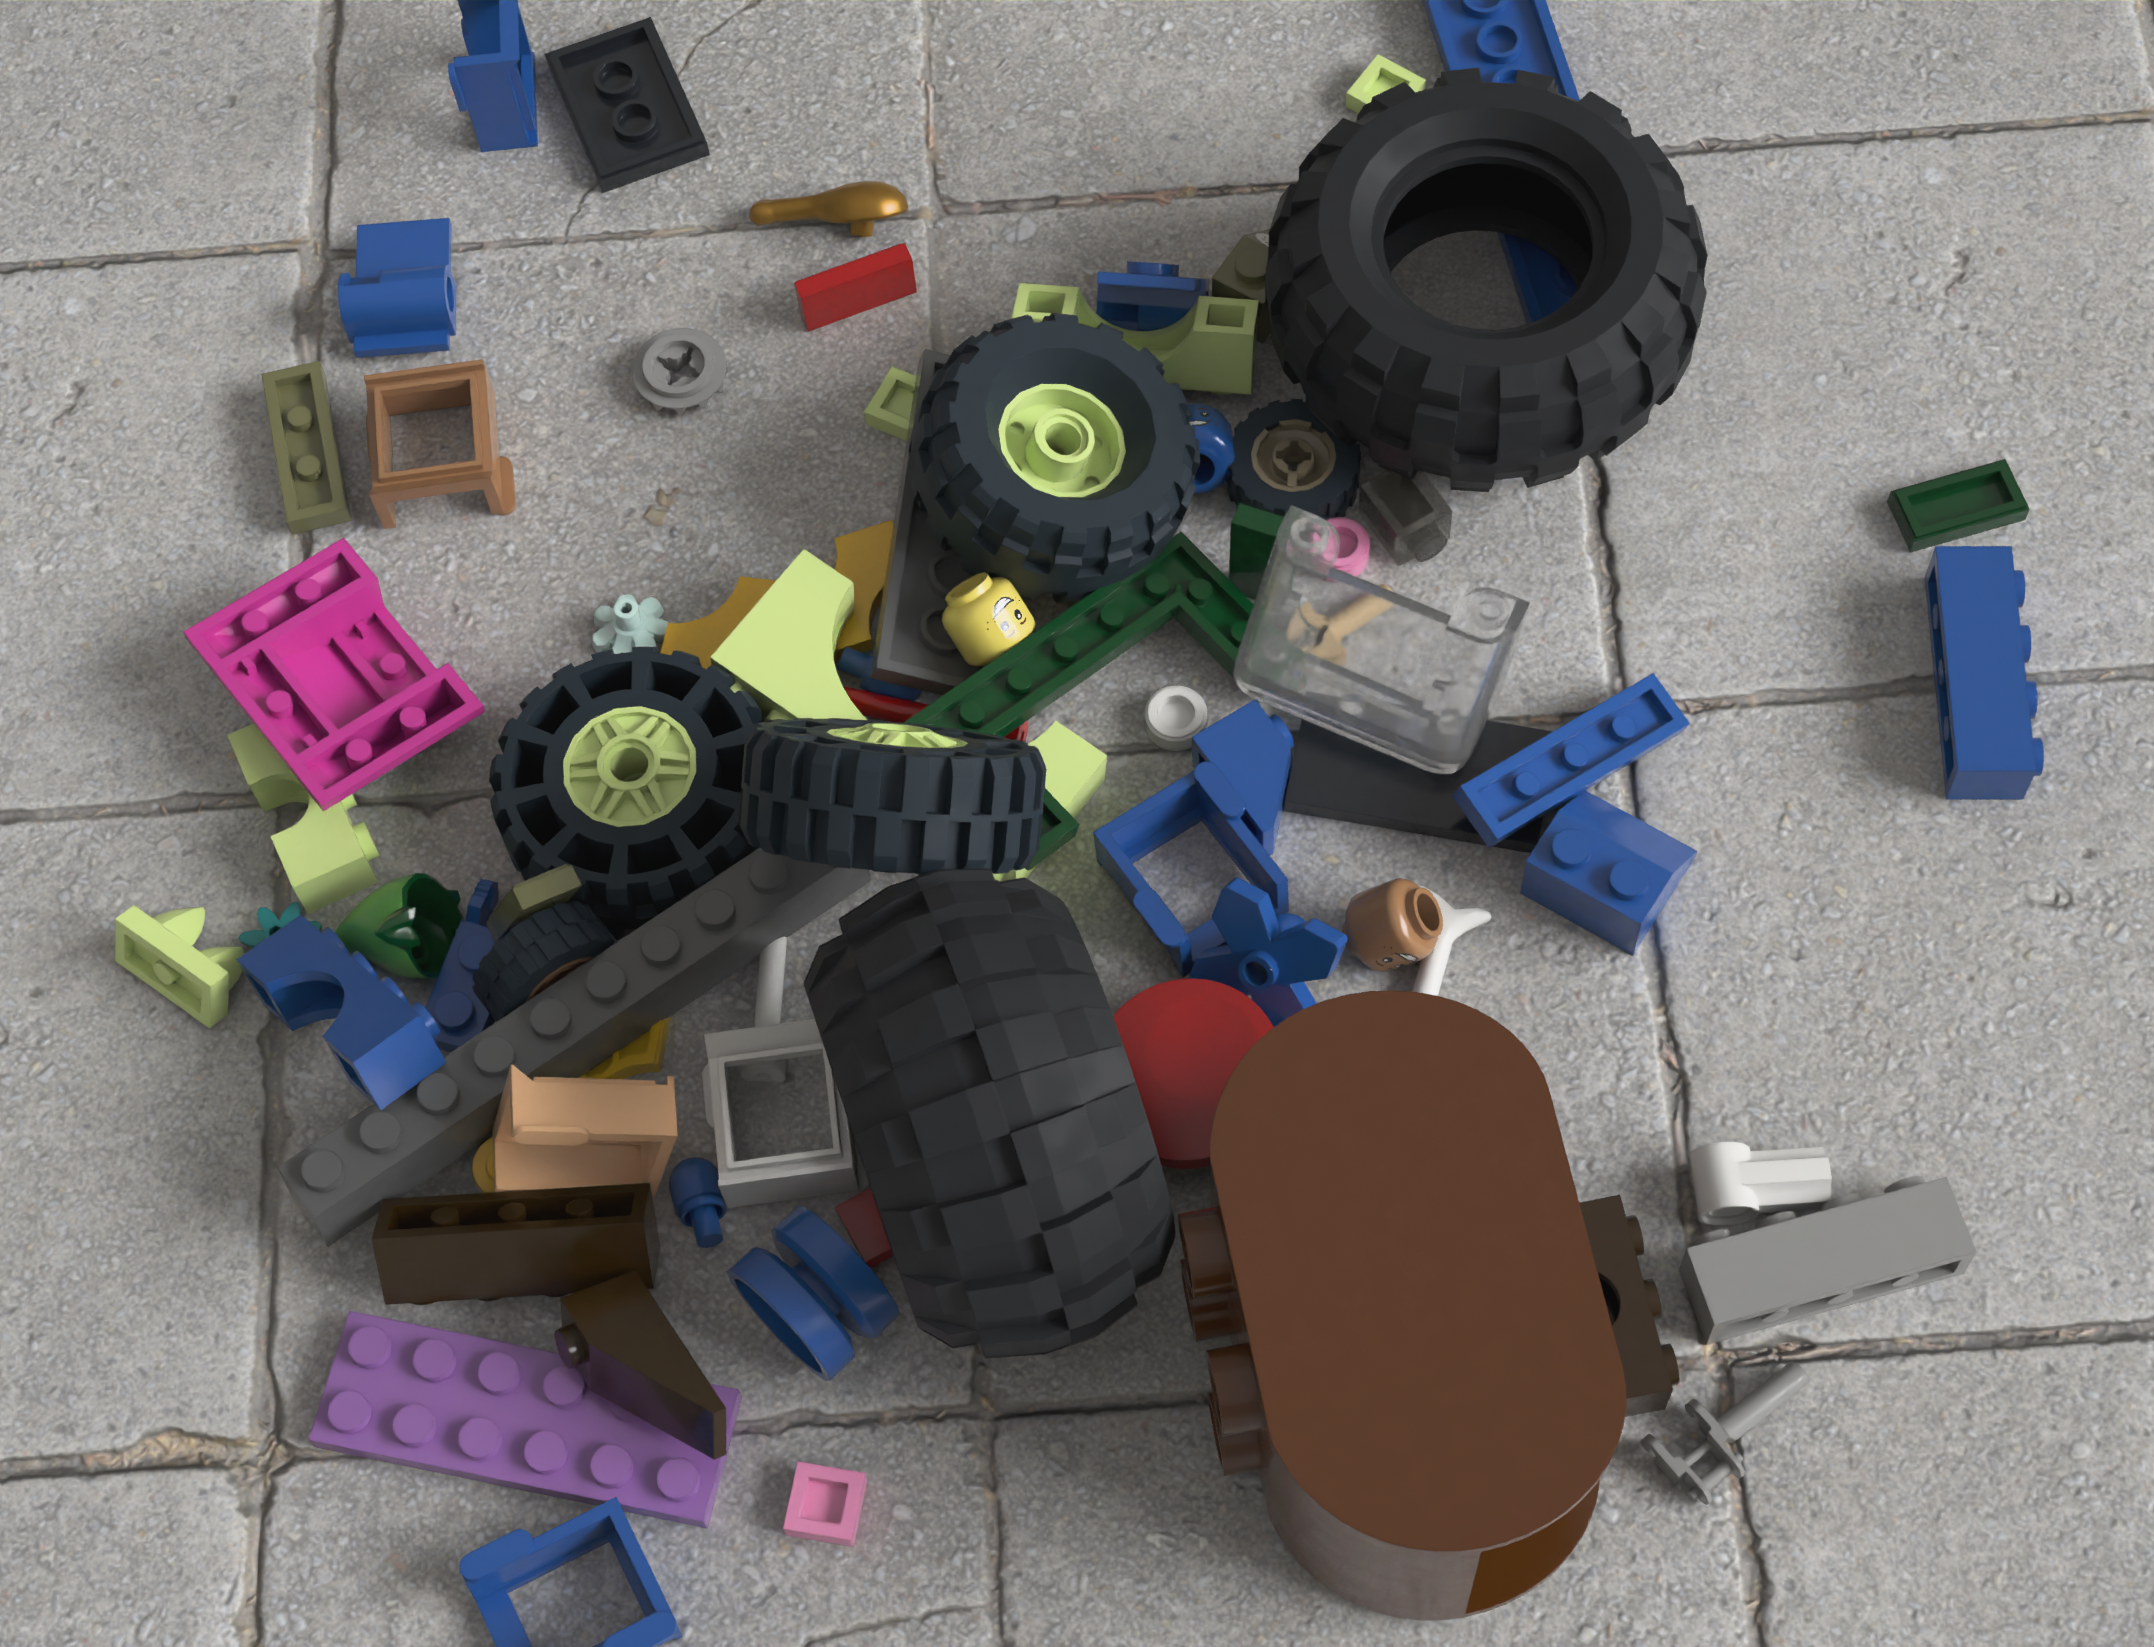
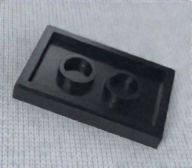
[545,17,710,193]

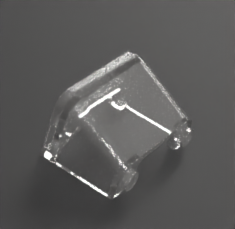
[1233,505,1530,774]

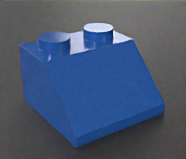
[1520,791,1697,956]

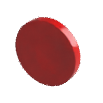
[1113,978,1274,1169]

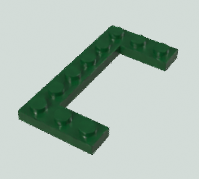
[904,532,1308,871]

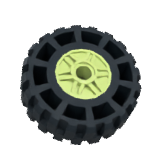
[489,647,764,935]
[738,718,1047,875]

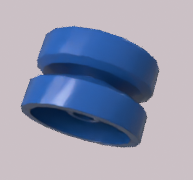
[726,1205,900,1381]

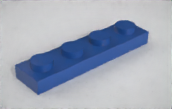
[1452,673,1690,848]

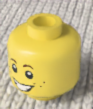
[942,572,1035,666]

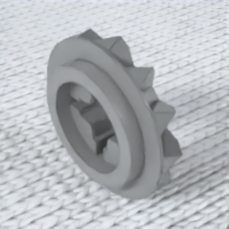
[632,328,728,416]

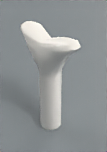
[1412,886,1491,996]

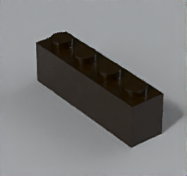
[371,1183,660,1305]

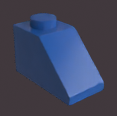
[1192,699,1294,855]

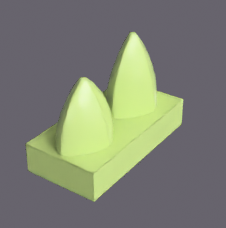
[115,905,244,1029]

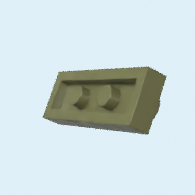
[261,361,352,534]

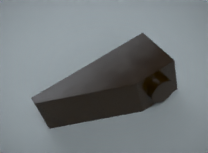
[554,1270,727,1460]

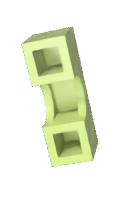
[227,724,380,914]

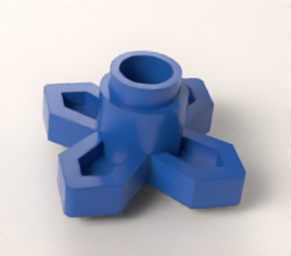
[1188,877,1347,1027]

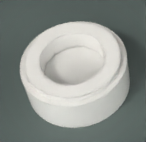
[1145,686,1208,751]

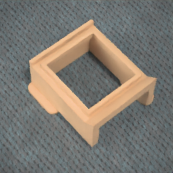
[492,1064,678,1204]

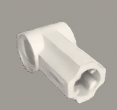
[1690,1142,1832,1226]

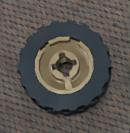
[1226,399,1361,538]

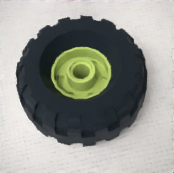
[908,313,1200,602]

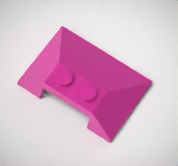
[183,538,485,812]

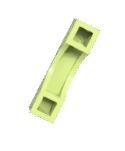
[1011,283,1259,395]

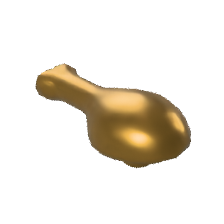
[749,181,909,237]

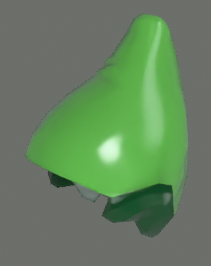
[335,873,464,980]

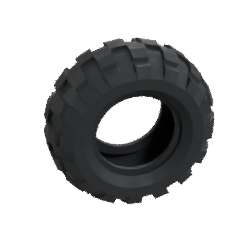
[1265,67,1708,492]

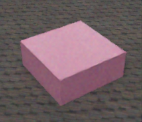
[783,1461,867,1547]

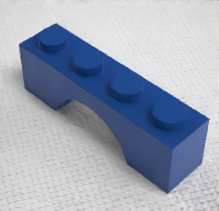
[236,915,447,1110]

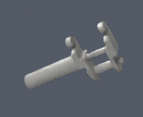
[1641,1360,1809,1505]

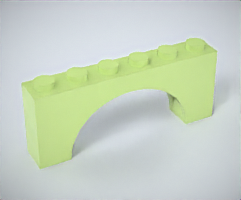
[710,549,1107,882]

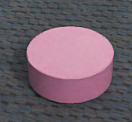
[1308,517,1370,581]

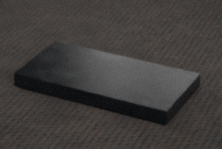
[1284,690,1553,853]

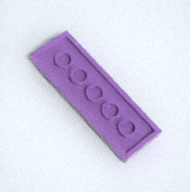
[308,1311,742,1529]

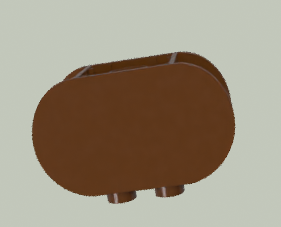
[1178,990,1627,1621]

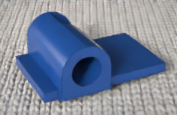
[338,218,457,358]
[1096,261,1210,331]

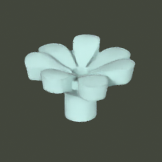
[592,594,669,654]

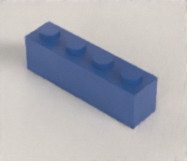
[1924,546,2044,800]

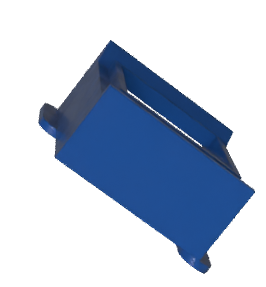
[448,0,538,152]
[1093,761,1289,978]
[459,1497,682,1647]

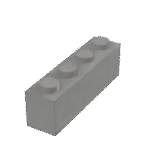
[1679,1176,1977,1345]

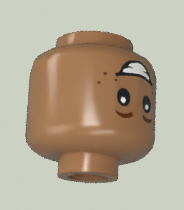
[1342,878,1443,972]

